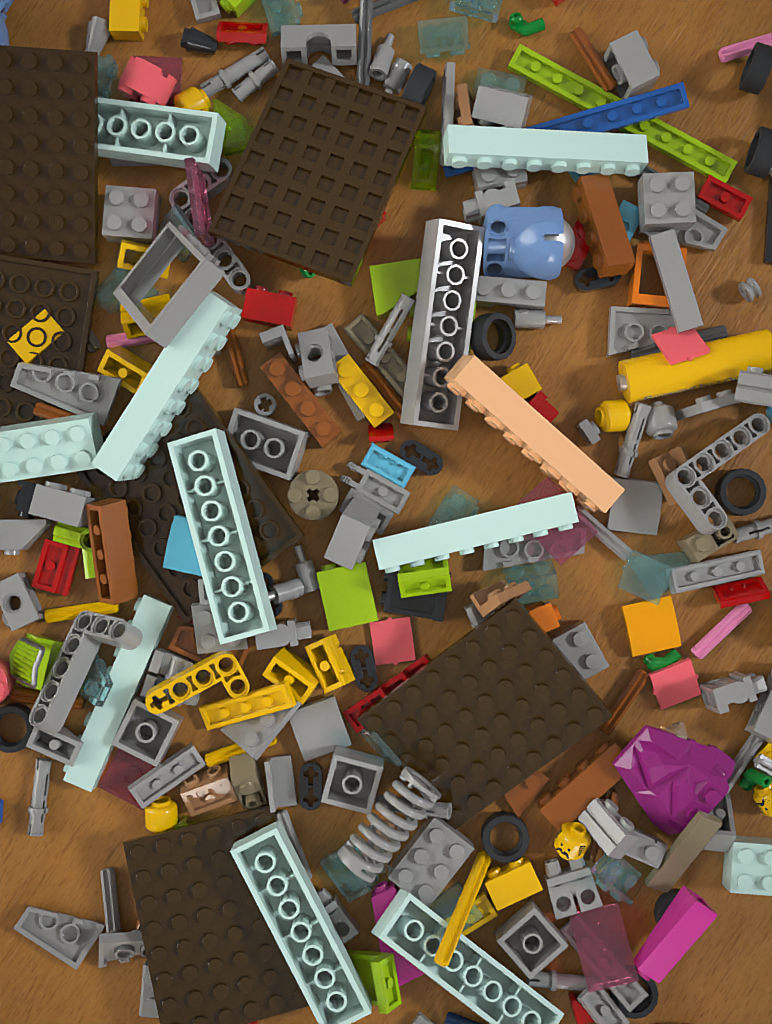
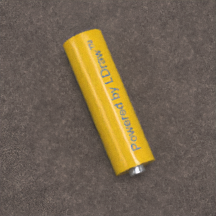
[616,329,772,403]

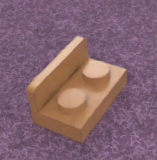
[453,83,478,126]
[648,445,689,506]
[470,580,532,617]
[180,763,238,817]

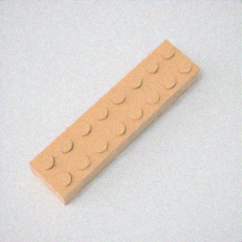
[443,355,625,513]

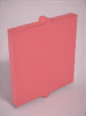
[652,327,710,365]
[369,616,416,666]
[648,658,702,710]

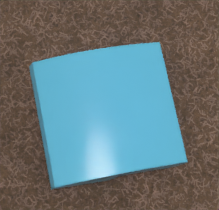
[163,515,202,576]

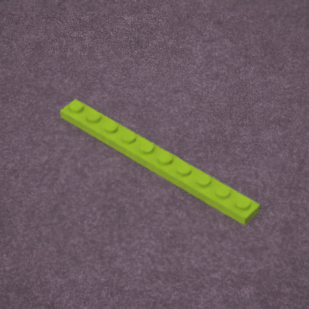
[507,44,737,183]

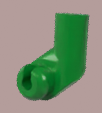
[508,12,545,37]

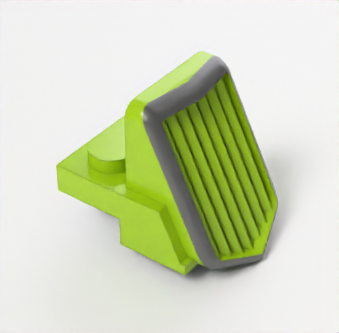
[9,633,64,690]

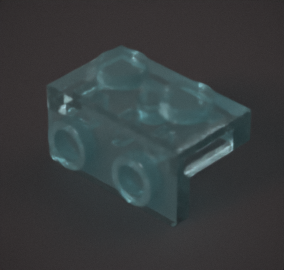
[261,0,304,37]
[417,15,471,58]
[503,560,559,605]

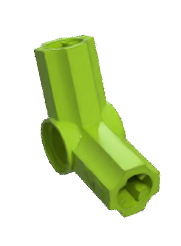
[53,522,96,579]

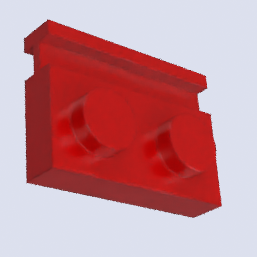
[31,538,82,596]

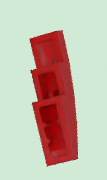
[342,653,431,734]

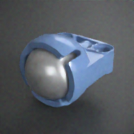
[482,204,575,280]

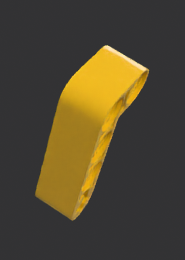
[145,650,250,714]

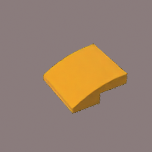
[621,595,681,657]

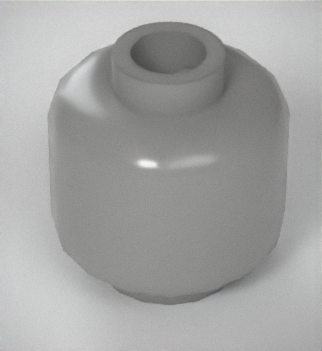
[645,401,677,440]

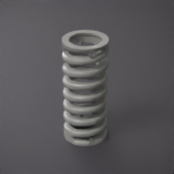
[337,766,441,883]

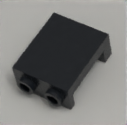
[379,571,451,622]

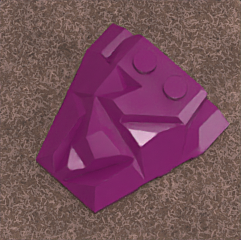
[612,725,735,836]

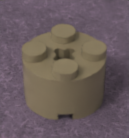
[288,470,339,521]

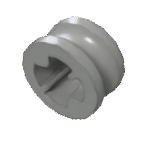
[738,277,762,303]
[254,393,277,417]

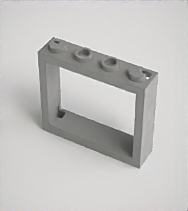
[113,221,225,348]

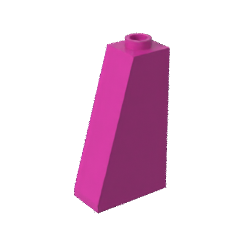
[371,880,424,986]
[633,885,717,983]

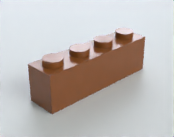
[571,174,636,278]
[260,352,343,448]
[85,498,139,605]
[537,739,622,832]

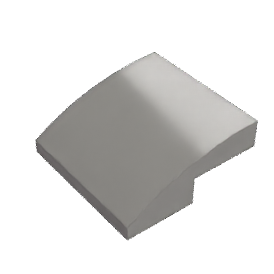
[606,476,663,535]
[290,694,352,761]

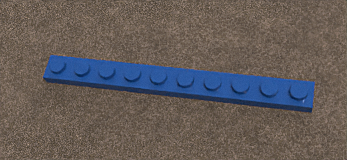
[443,82,690,179]

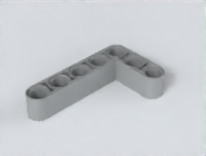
[169,158,253,295]
[665,413,770,535]
[29,611,143,734]

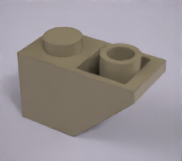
[676,515,740,563]
[229,753,268,809]

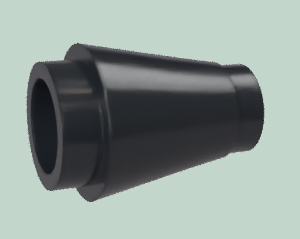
[180,27,218,55]

